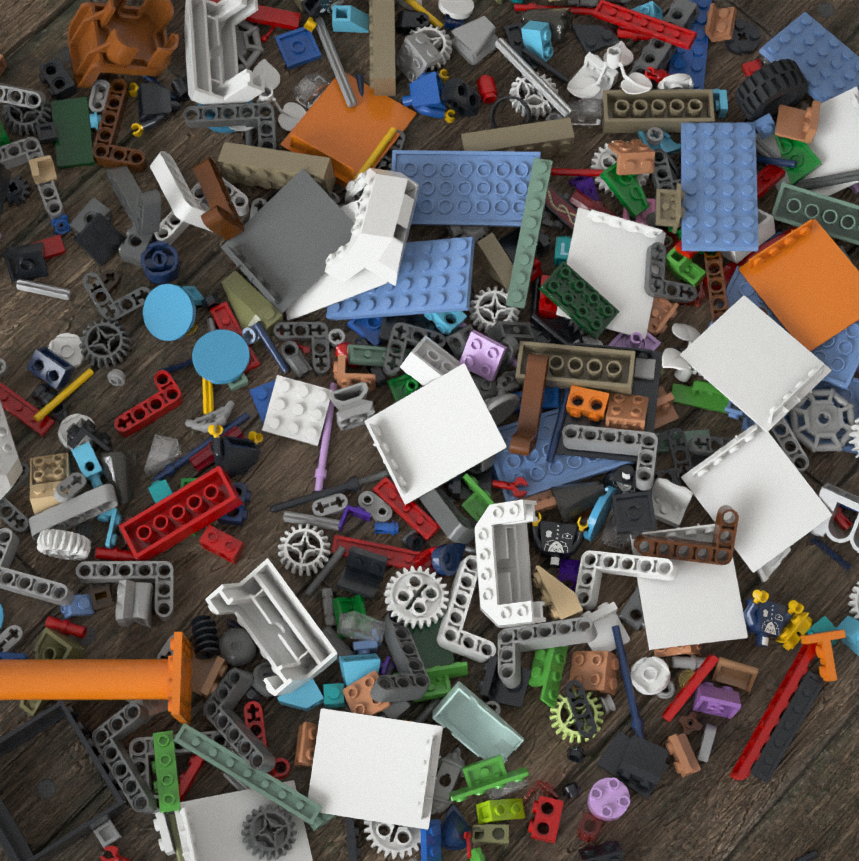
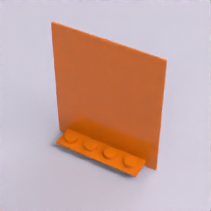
[280,73,417,188]
[738,219,859,352]

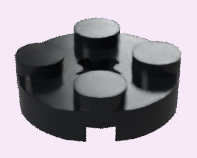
[724,19,760,56]

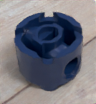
[141,241,180,284]

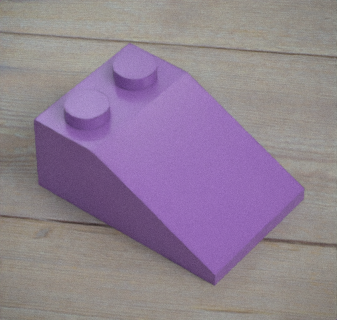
[692,682,741,719]

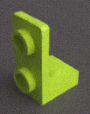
[476,798,525,825]

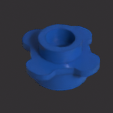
[50,214,71,235]

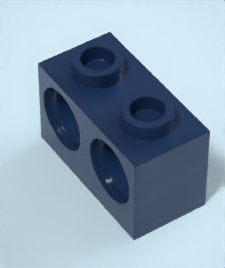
[27,346,75,389]
[218,482,251,526]

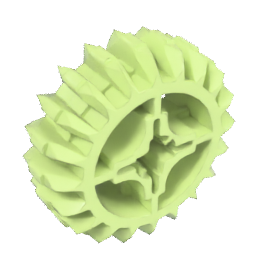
[549,689,604,743]

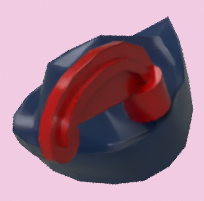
[413,543,466,576]
[441,804,472,859]

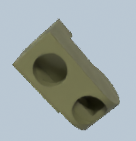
[472,824,510,846]

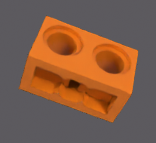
[566,385,610,422]

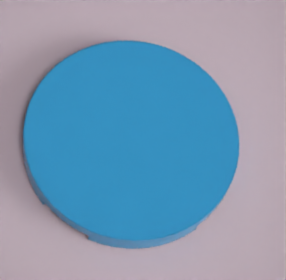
[143,284,196,341]
[192,330,250,384]
[584,486,617,542]

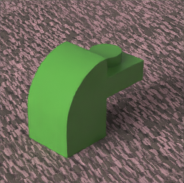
[665,247,707,287]

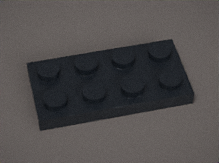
[378,314,457,355]

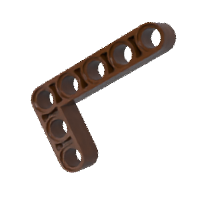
[93,79,147,173]
[193,157,244,241]
[704,251,768,323]
[509,353,549,456]
[634,505,739,565]

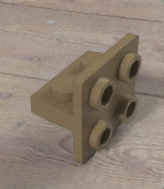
[655,183,684,233]

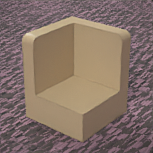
[29,155,57,184]

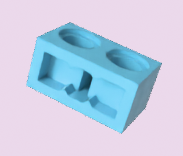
[424,311,467,336]

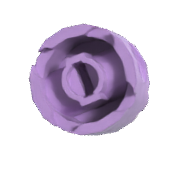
[587,777,630,822]

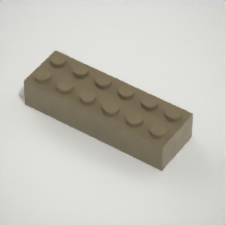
[369,0,396,96]
[601,89,715,133]
[460,117,574,159]
[218,142,336,196]
[515,341,636,395]

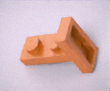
[800,630,846,681]

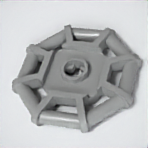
[235,20,264,72]
[789,387,855,453]

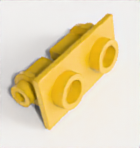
[775,612,813,651]

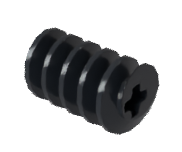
[191,615,220,660]

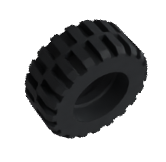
[735,59,809,122]

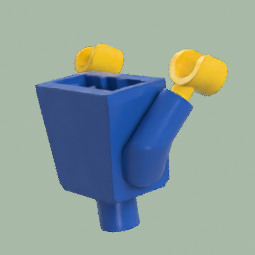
[402,69,455,123]

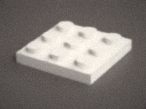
[262,375,333,446]

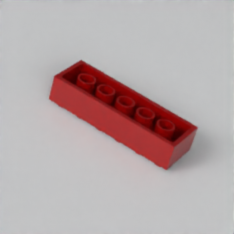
[119,466,244,561]

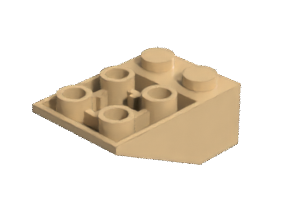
[30,453,71,515]
[532,565,583,621]

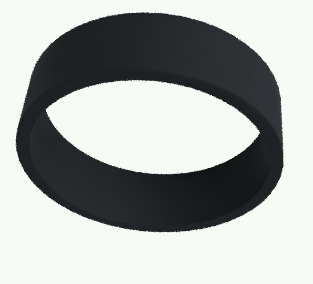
[490,96,531,129]

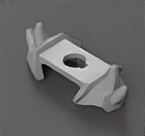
[431,747,465,814]

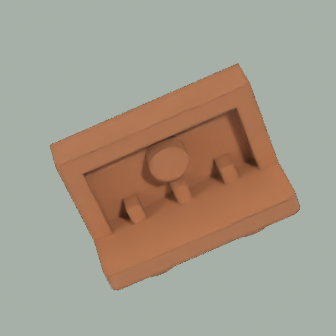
[647,297,679,336]
[666,733,701,778]

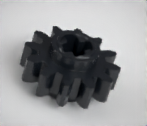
[4,175,31,207]

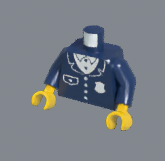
[743,590,804,647]

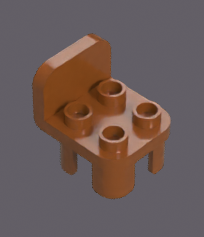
[68,0,179,88]

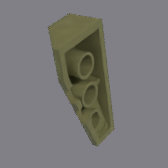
[221,270,284,347]
[20,627,86,717]

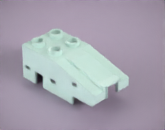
[432,681,524,763]

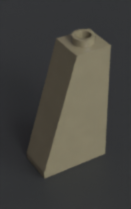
[474,232,513,294]

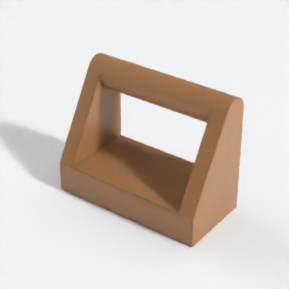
[711,657,759,692]

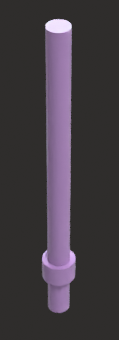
[314,383,337,492]

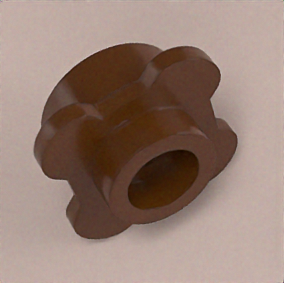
[679,712,702,735]

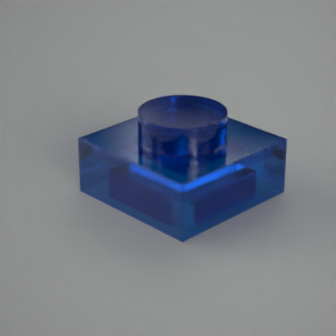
[444,13,464,30]

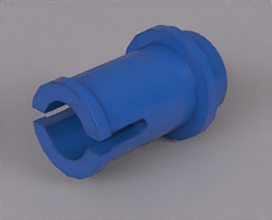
[375,520,399,536]

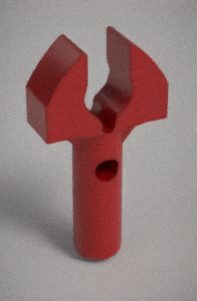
[492,477,529,498]
[100,845,131,861]

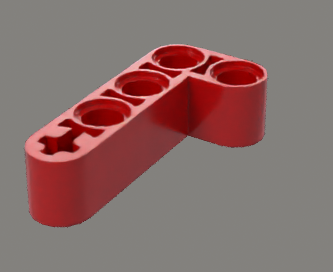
[114,370,183,437]
[244,701,291,780]

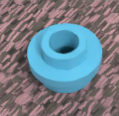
[90,112,101,130]

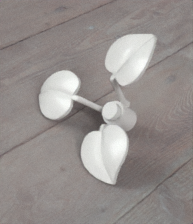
[567,41,652,98]
[228,59,306,132]
[662,323,701,382]

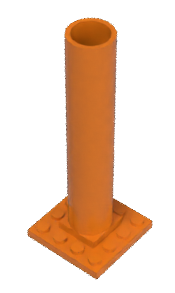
[0,632,193,725]

